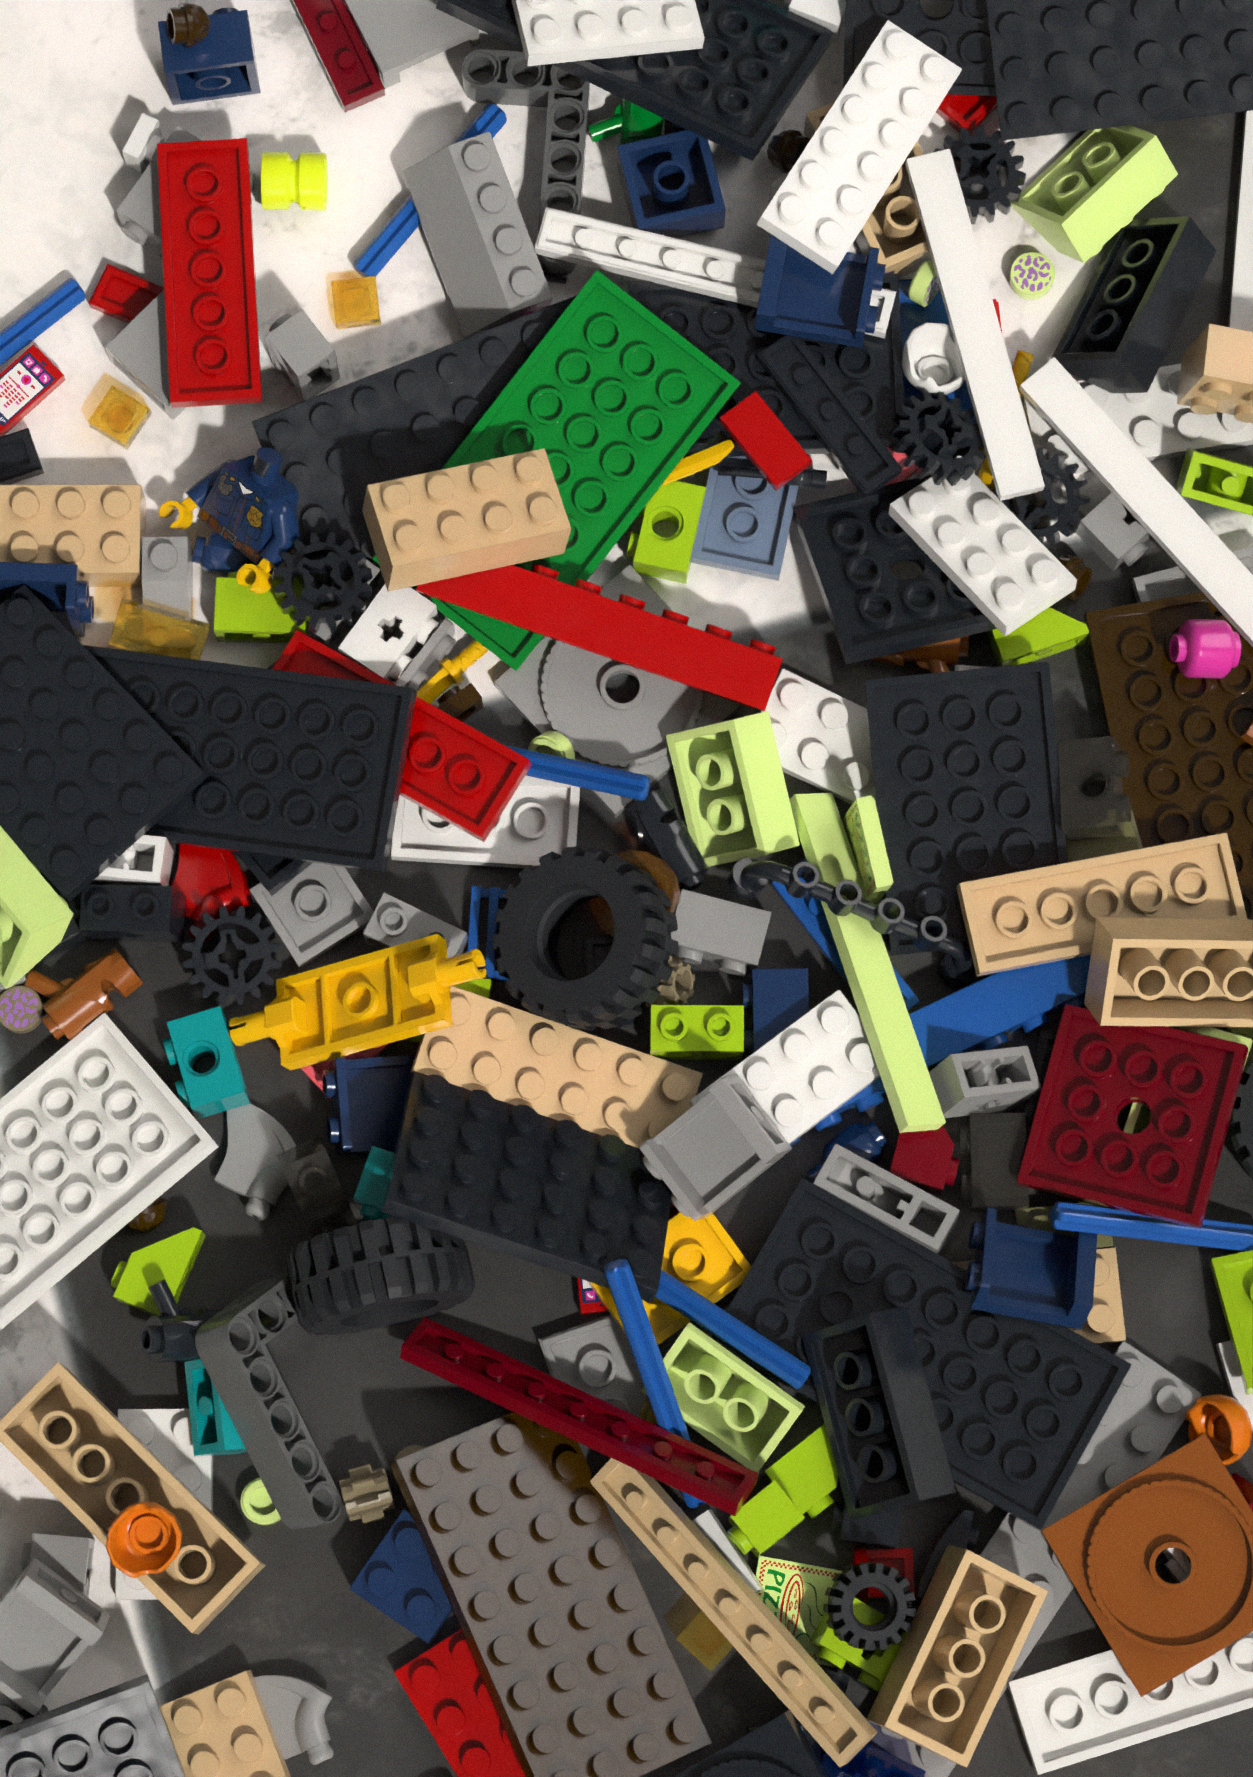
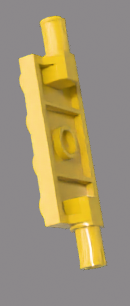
[229,934,486,1071]

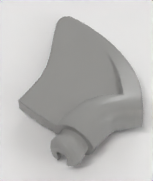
[214,1103,306,1220]
[254,1675,334,1765]

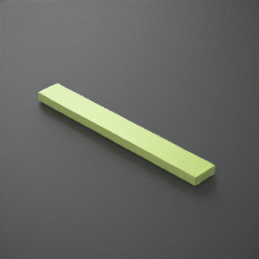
[789,793,946,1133]

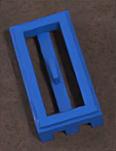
[468,886,509,981]

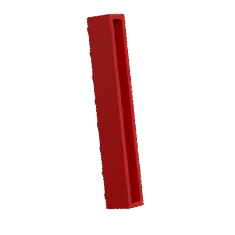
[416,564,783,712]

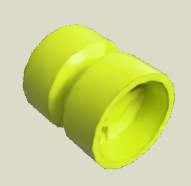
[261,152,328,211]

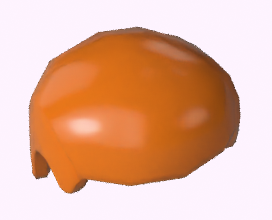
[1185,1394,1253,1465]
[106,1502,182,1578]

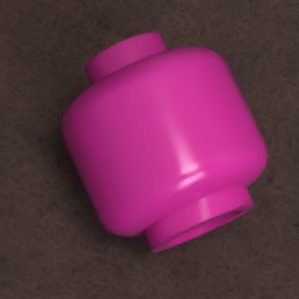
[1169,619,1241,679]

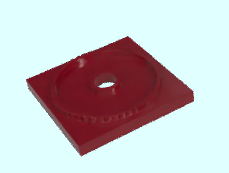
[1017,1004,1248,1229]

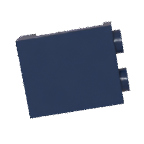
[755,234,886,348]
[0,562,94,637]
[322,1055,416,1155]
[965,1206,1097,1329]

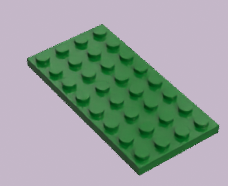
[372,270,741,671]

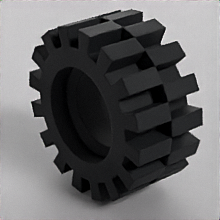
[824,1562,916,1651]

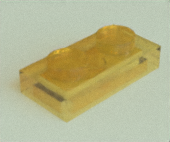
[108,598,211,660]

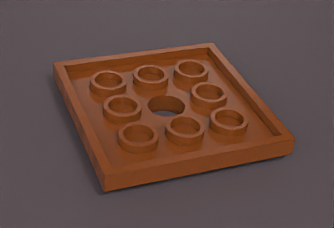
[1042,1433,1253,1697]

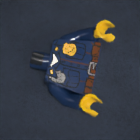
[159,447,300,594]

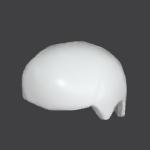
[902,322,965,396]

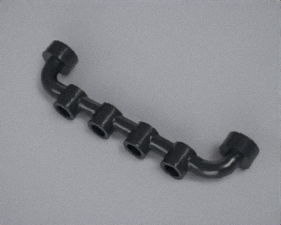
[728,858,976,988]

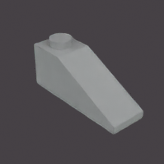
[142,536,193,659]
[813,1144,960,1255]

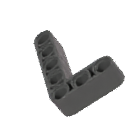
[461,49,590,277]
[195,1273,342,1530]

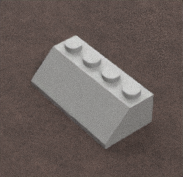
[402,131,553,338]

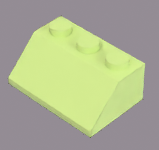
[1010,125,1178,263]
[666,711,800,867]
[0,826,74,989]
[641,1322,805,1473]

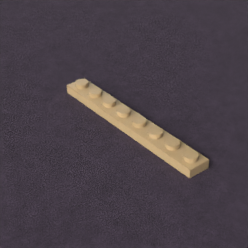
[590,1458,878,1767]

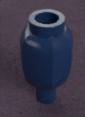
[191,532,274,577]
[807,1121,889,1182]

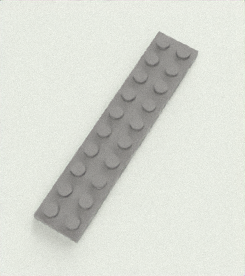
[868,1341,1201,1777]

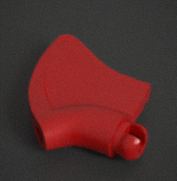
[171,844,251,944]

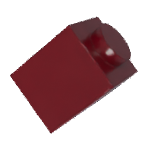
[888,1125,960,1195]

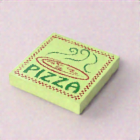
[842,795,894,904]
[755,1556,844,1667]

